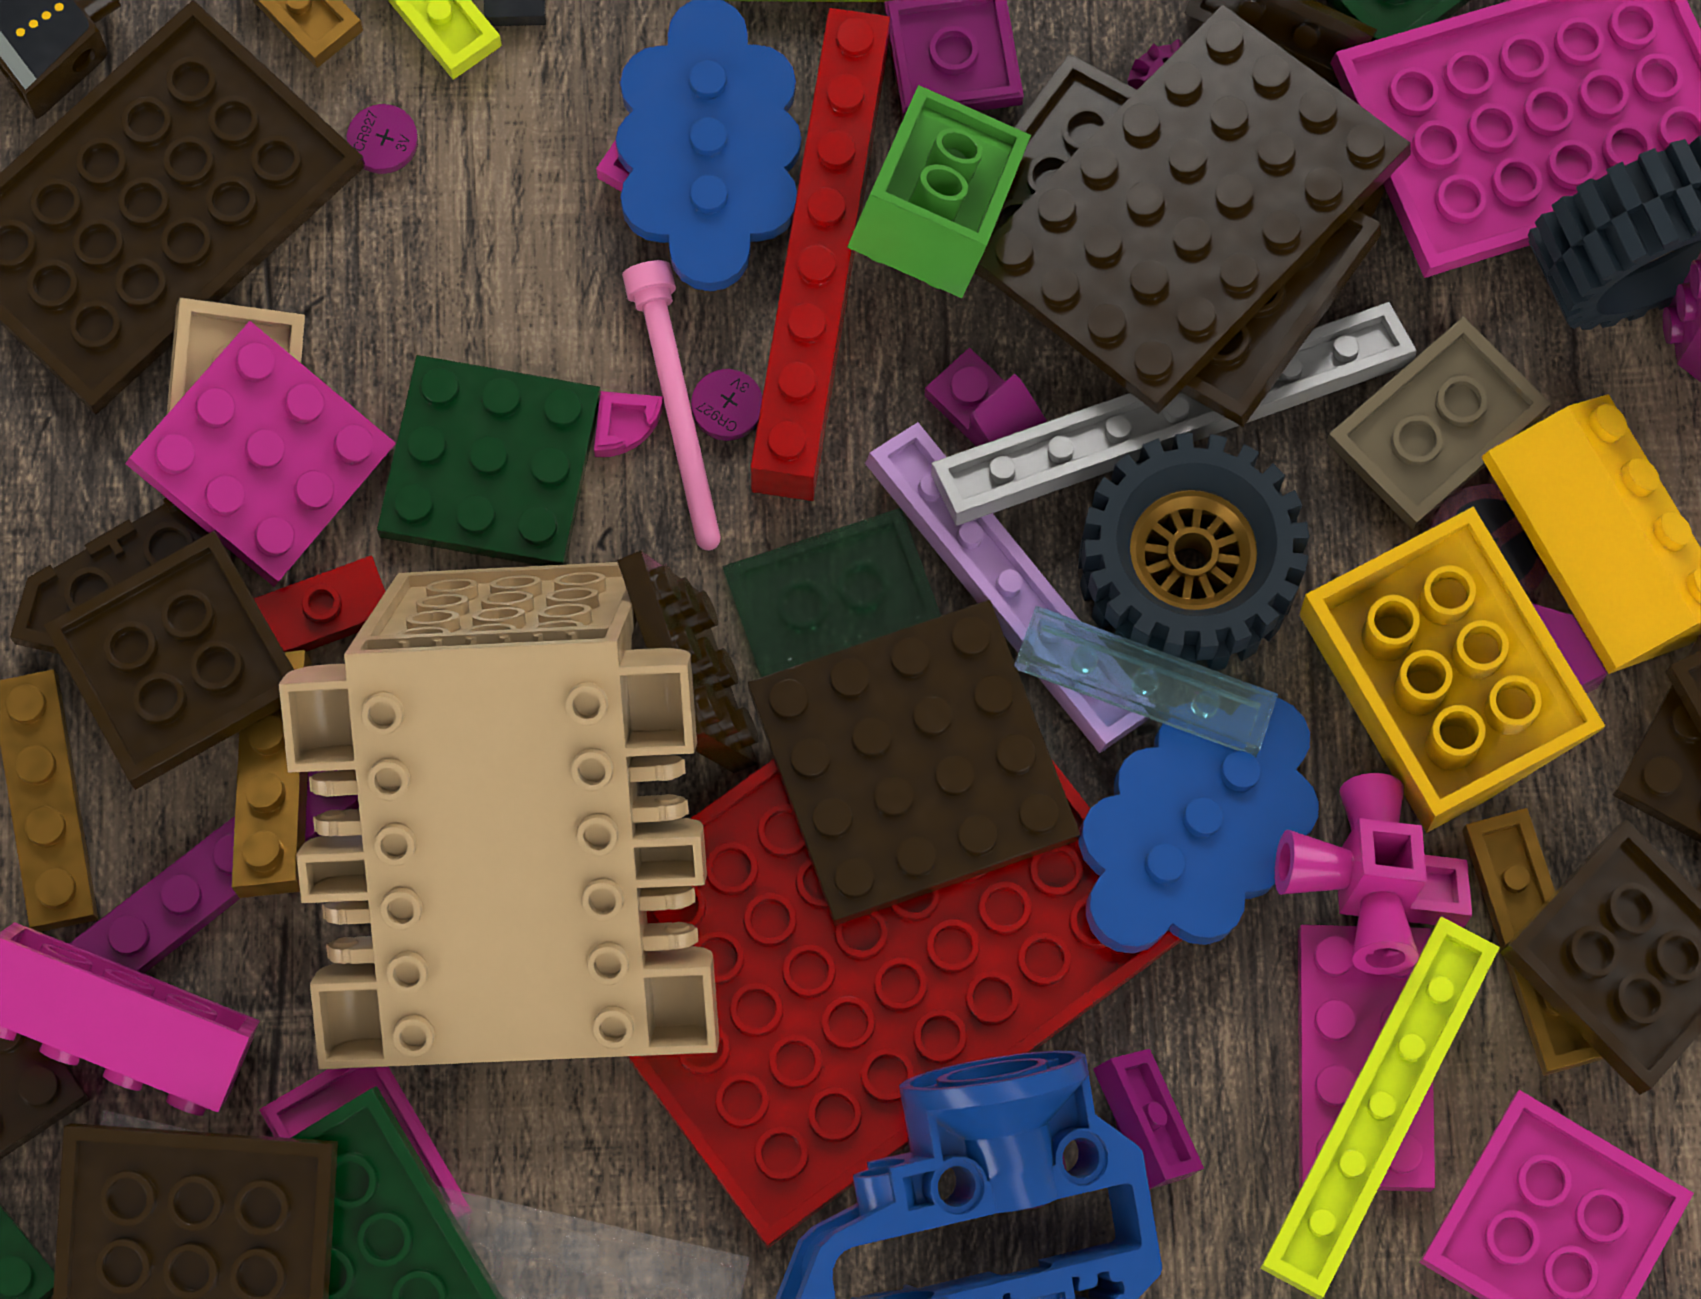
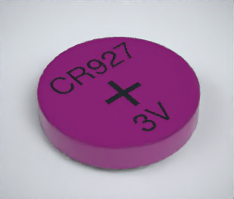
[347,104,418,174]
[691,369,762,441]

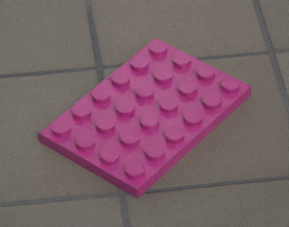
[1331,0,1701,278]

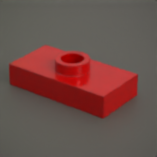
[253,555,386,652]

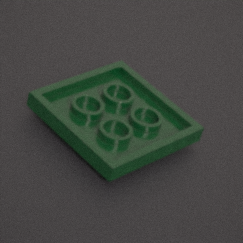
[377,355,601,566]

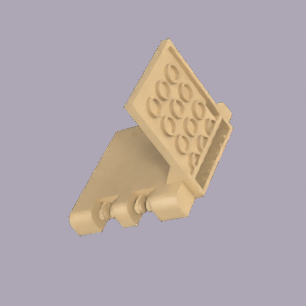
[279,562,719,1069]

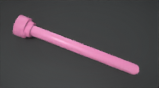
[622,260,721,551]

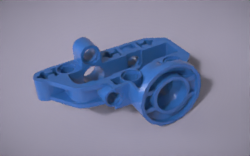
[775,1050,1162,1299]

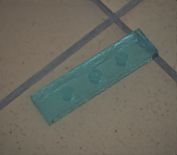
[1014,605,1278,757]

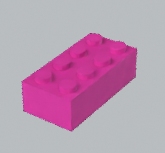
[0,922,260,1116]

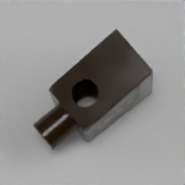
[0,0,121,120]

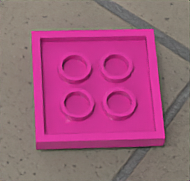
[126,321,396,587]
[1419,1090,1694,1299]

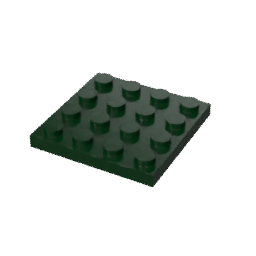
[291,1086,504,1299]

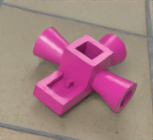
[1275,773,1472,975]

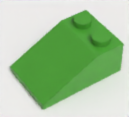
[847,85,1031,298]

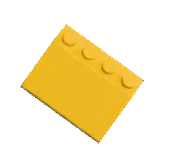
[1299,506,1605,833]

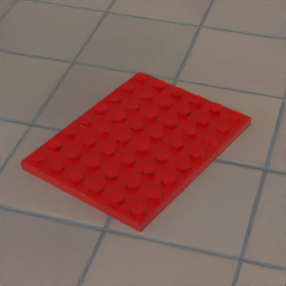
[626,759,1183,1249]

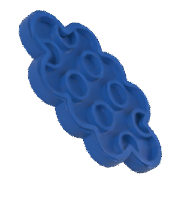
[616,0,802,292]
[1078,696,1319,953]

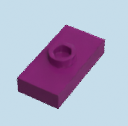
[1093,1049,1204,1190]

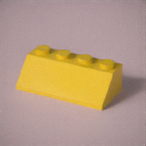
[1481,394,1701,674]

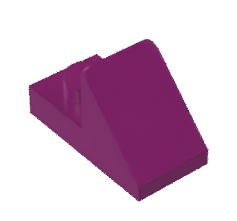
[924,347,1047,447]

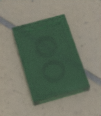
[722,508,941,678]

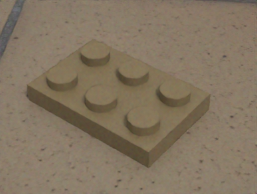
[1326,316,1551,530]

